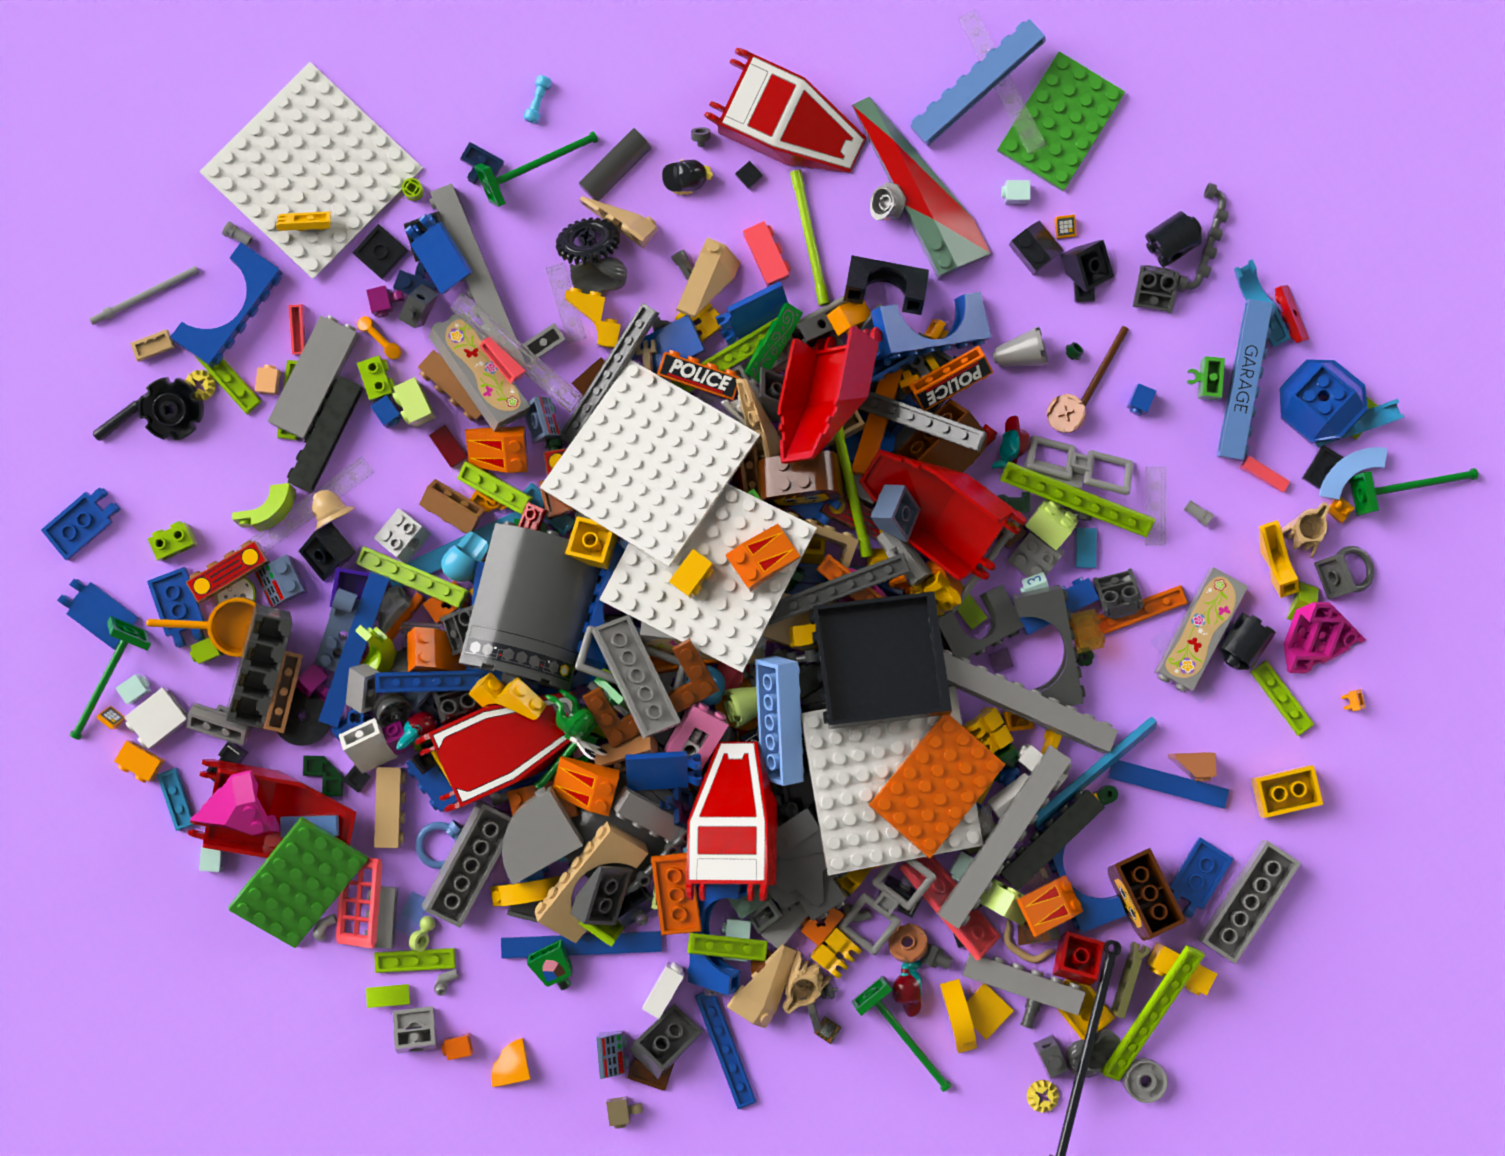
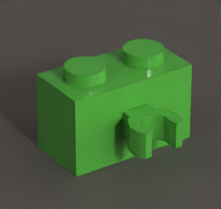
[1186,356,1225,401]

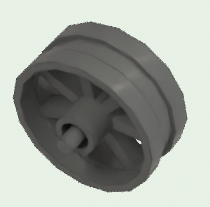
[372,692,412,727]

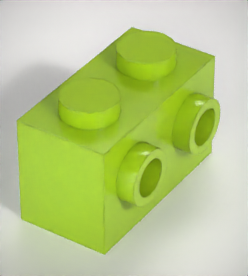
[357,355,395,403]
[147,521,198,562]

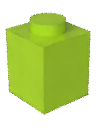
[190,638,224,665]

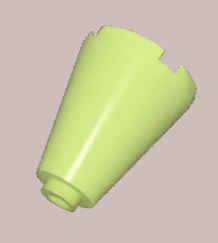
[722,686,758,728]

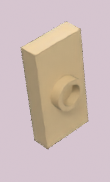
[130,329,175,362]

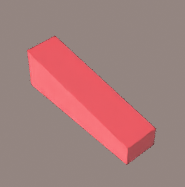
[289,304,305,355]
[480,337,526,384]
[1240,456,1290,493]

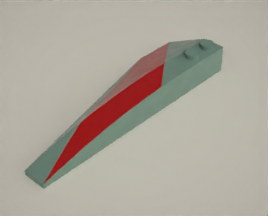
[852,96,991,279]

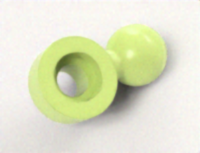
[409,916,436,952]

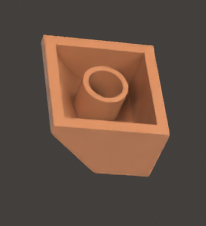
[1168,752,1217,781]

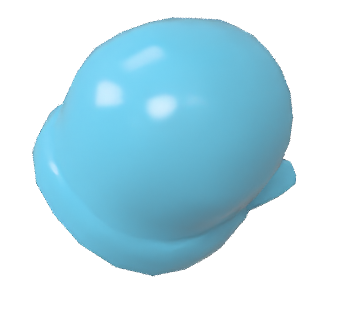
[441,532,489,582]

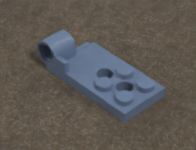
[314,588,360,672]

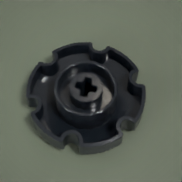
[138,377,204,440]

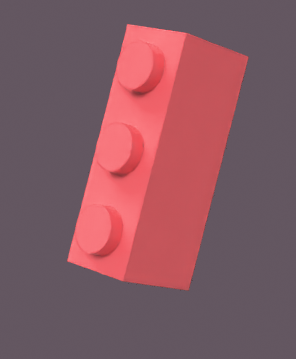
[743,221,791,287]

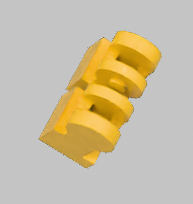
[675,303,721,343]
[909,571,961,616]
[963,707,1014,754]
[810,926,862,979]

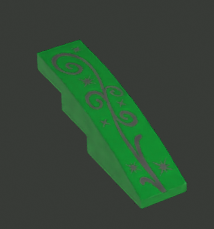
[744,302,803,383]

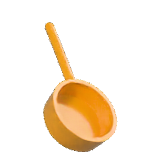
[146,597,258,657]

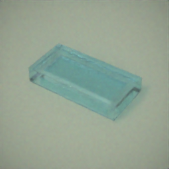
[395,891,425,936]

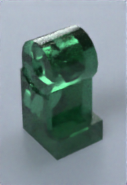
[998,492,1030,513]

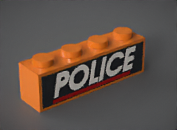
[909,346,994,411]
[657,350,741,401]

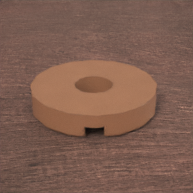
[888,923,928,963]

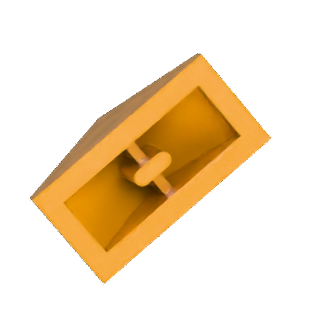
[1001,711,1034,732]

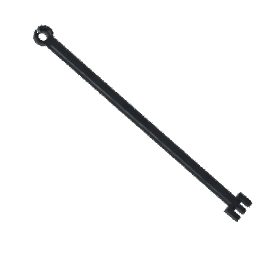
[1049,940,1122,1156]

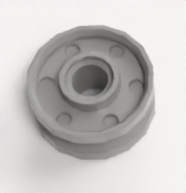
[1122,1058,1168,1103]

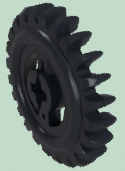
[556,217,620,266]

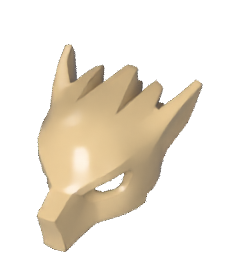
[1282,501,1330,558]
[782,951,832,1014]

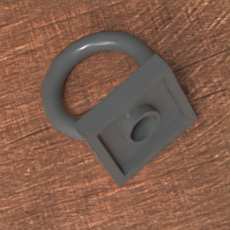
[1314,546,1375,599]

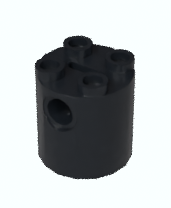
[1145,211,1202,268]
[1218,612,1276,670]

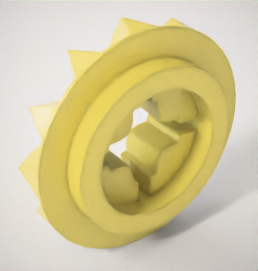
[186,370,216,401]
[1027,1080,1059,1113]

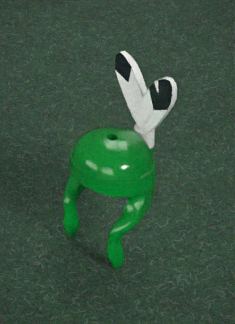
[545,689,607,760]

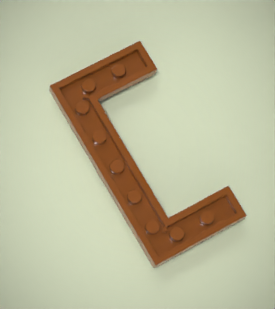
[583,638,719,748]

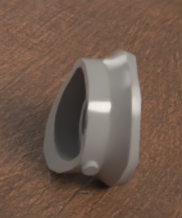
[870,182,906,221]

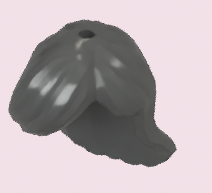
[570,257,627,294]
[1066,1029,1121,1078]

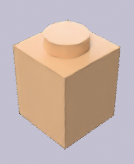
[255,365,281,395]

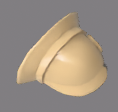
[312,490,355,530]

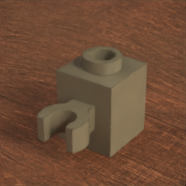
[606,1096,643,1129]

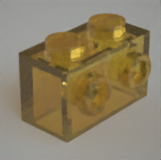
[1069,608,1105,654]

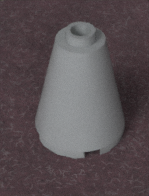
[992,327,1049,367]

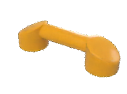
[357,316,402,360]

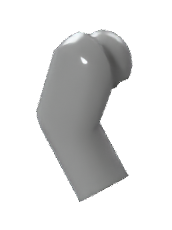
[842,903,871,923]
[434,969,459,996]

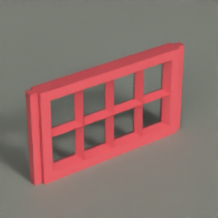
[336,857,382,948]

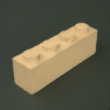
[374,767,407,848]

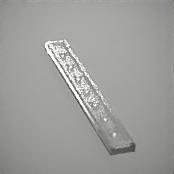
[958,9,1046,155]
[450,293,583,412]
[234,456,375,553]

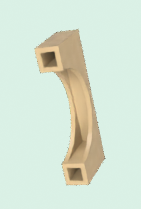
[535,821,649,943]

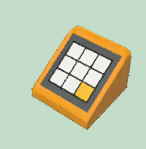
[1054,214,1076,239]
[96,706,125,729]

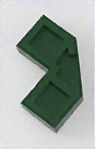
[303,755,344,796]

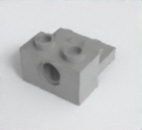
[374,507,431,564]
[1007,530,1064,577]
[393,1006,438,1054]

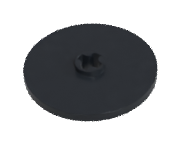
[277,687,331,746]

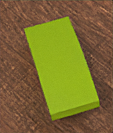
[366,984,410,1008]

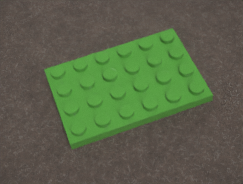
[997,51,1125,192]
[228,816,368,948]

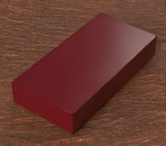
[429,424,468,468]

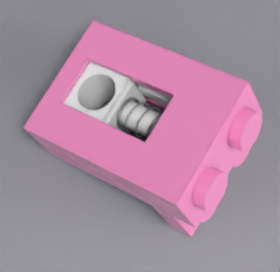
[664,701,729,770]

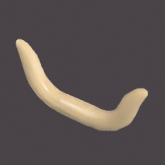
[1003,920,1055,963]

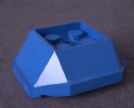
[1279,359,1368,444]

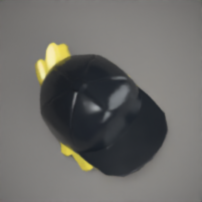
[662,159,713,195]

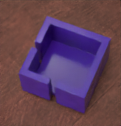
[329,567,370,607]

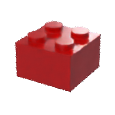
[1052,931,1104,986]

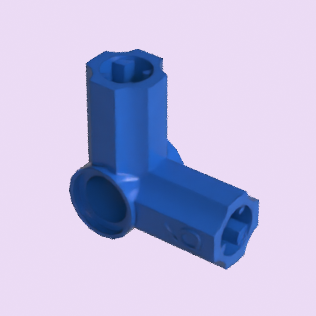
[331,709,372,742]

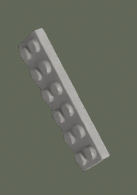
[592,615,681,739]

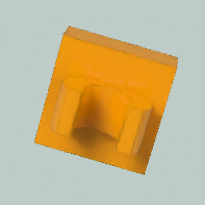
[924,319,949,339]
[899,369,919,395]
[1328,496,1355,524]
[1341,689,1366,711]

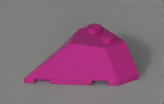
[1283,602,1366,673]
[190,770,281,836]

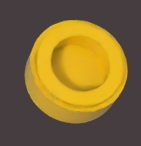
[924,355,939,371]

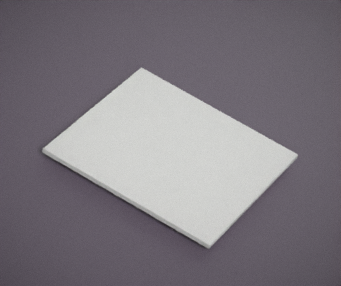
[199,62,423,279]
[540,360,760,567]
[599,484,817,673]
[801,686,983,875]

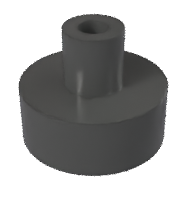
[691,127,711,147]

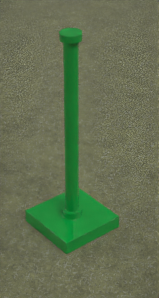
[474,131,598,207]
[1349,468,1478,516]
[69,616,151,740]
[533,677,630,789]
[851,976,952,1092]

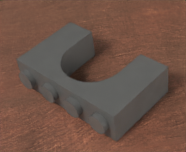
[938,584,1024,660]

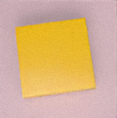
[966,983,1014,1040]

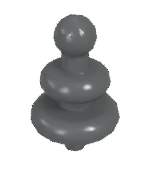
[820,983,838,999]

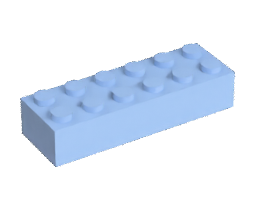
[755,656,804,786]

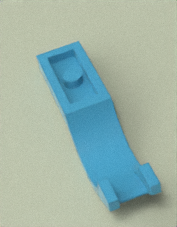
[1234,259,1291,347]
[1316,399,1405,447]

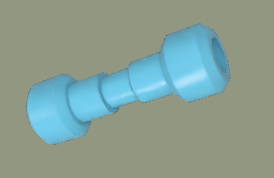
[523,75,552,124]

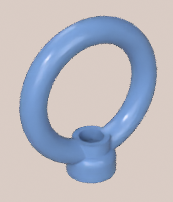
[415,820,463,869]

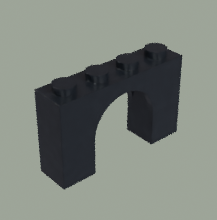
[843,255,929,315]

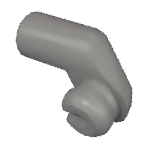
[313,914,337,941]

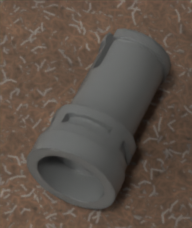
[671,249,693,280]
[1020,998,1042,1029]

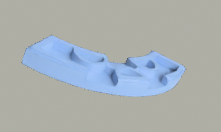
[1318,447,1388,500]

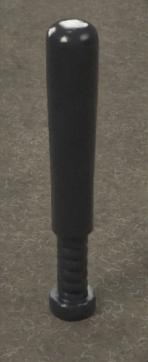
[93,392,148,441]

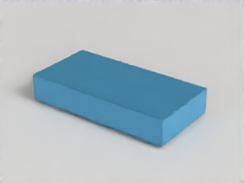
[1075,528,1097,568]

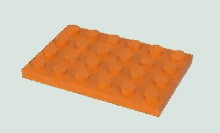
[868,715,1006,858]

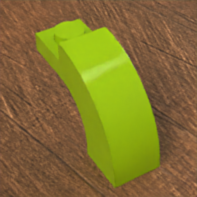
[232,483,296,532]
[355,625,395,673]

